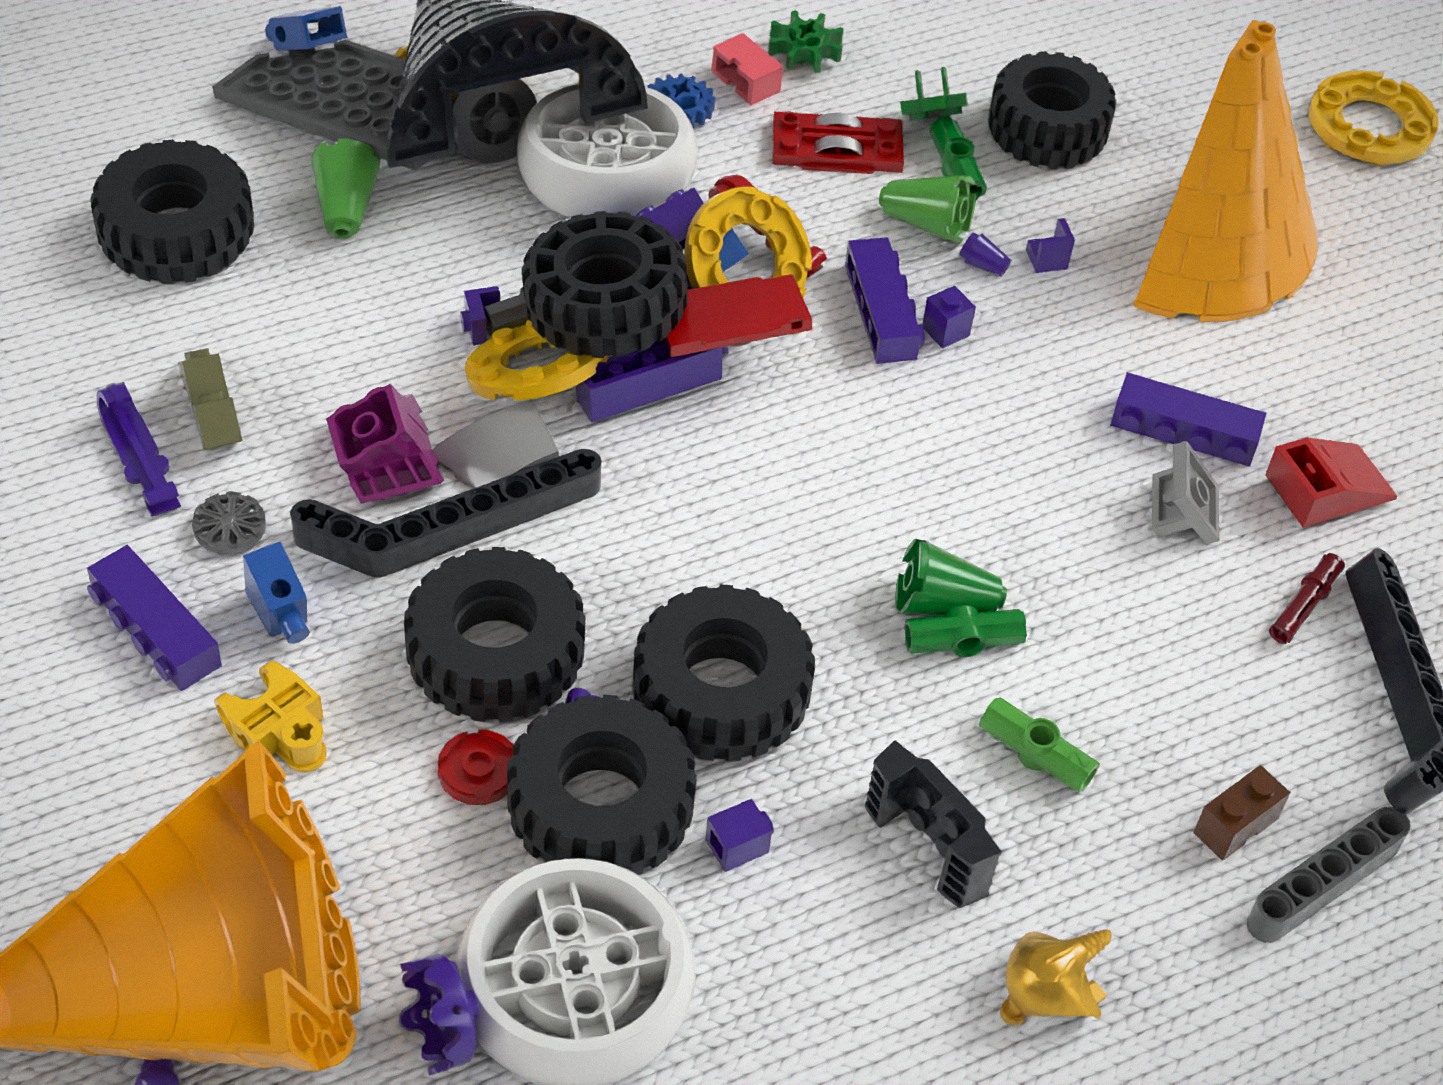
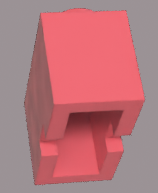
[711,33,783,106]

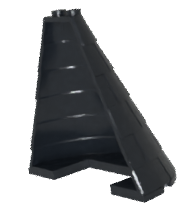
[387,0,648,168]

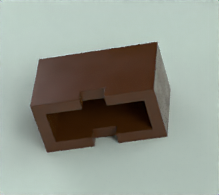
[1193,765,1291,861]

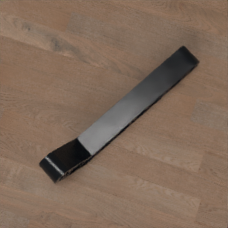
[290,449,602,578]
[1345,548,1443,815]

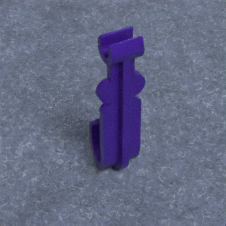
[96,382,181,517]

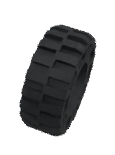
[90,139,255,284]
[521,211,688,358]
[404,547,586,723]
[632,584,815,762]
[507,695,697,875]

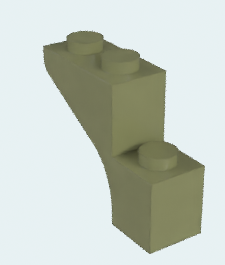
[177,348,243,450]

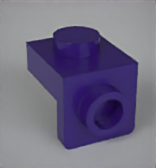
[460,286,501,346]

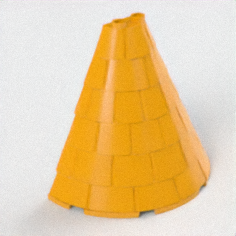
[1133,20,1318,322]
[0,741,361,1072]

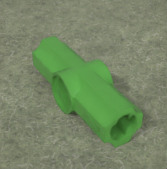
[979,697,1100,793]

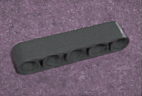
[1246,807,1411,943]

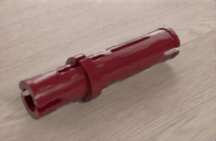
[1269,553,1345,644]

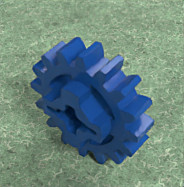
[648,73,715,129]

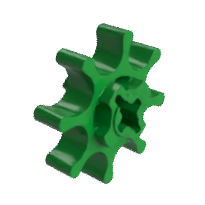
[768,10,844,73]

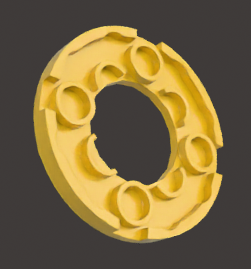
[1309,70,1439,166]
[684,187,812,297]
[465,320,609,401]

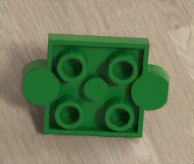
[900,66,968,121]

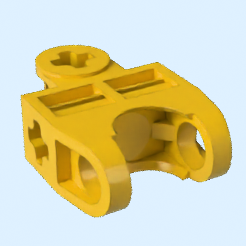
[214,661,327,773]

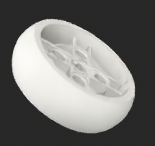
[516,84,698,217]
[456,858,695,1085]

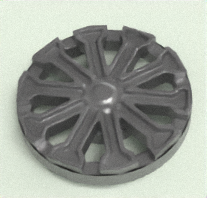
[192,491,266,554]

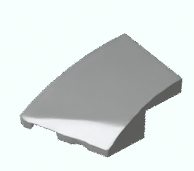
[432,399,559,488]

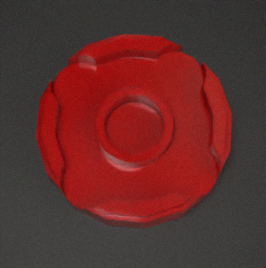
[438,729,514,805]

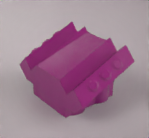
[326,383,444,504]

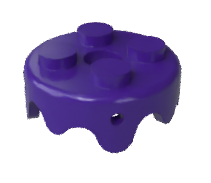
[398,954,479,1076]

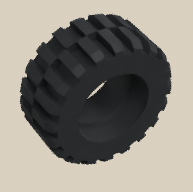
[988,51,1117,169]

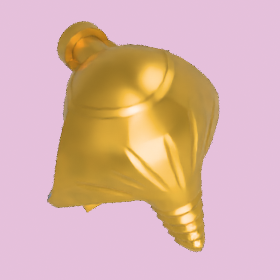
[1000,929,1112,1026]

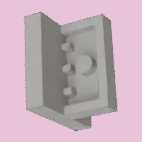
[1152,441,1219,545]

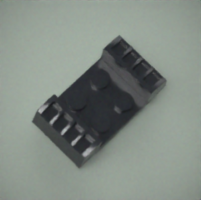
[865,740,1002,908]

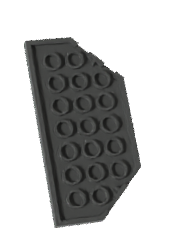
[212,40,459,171]

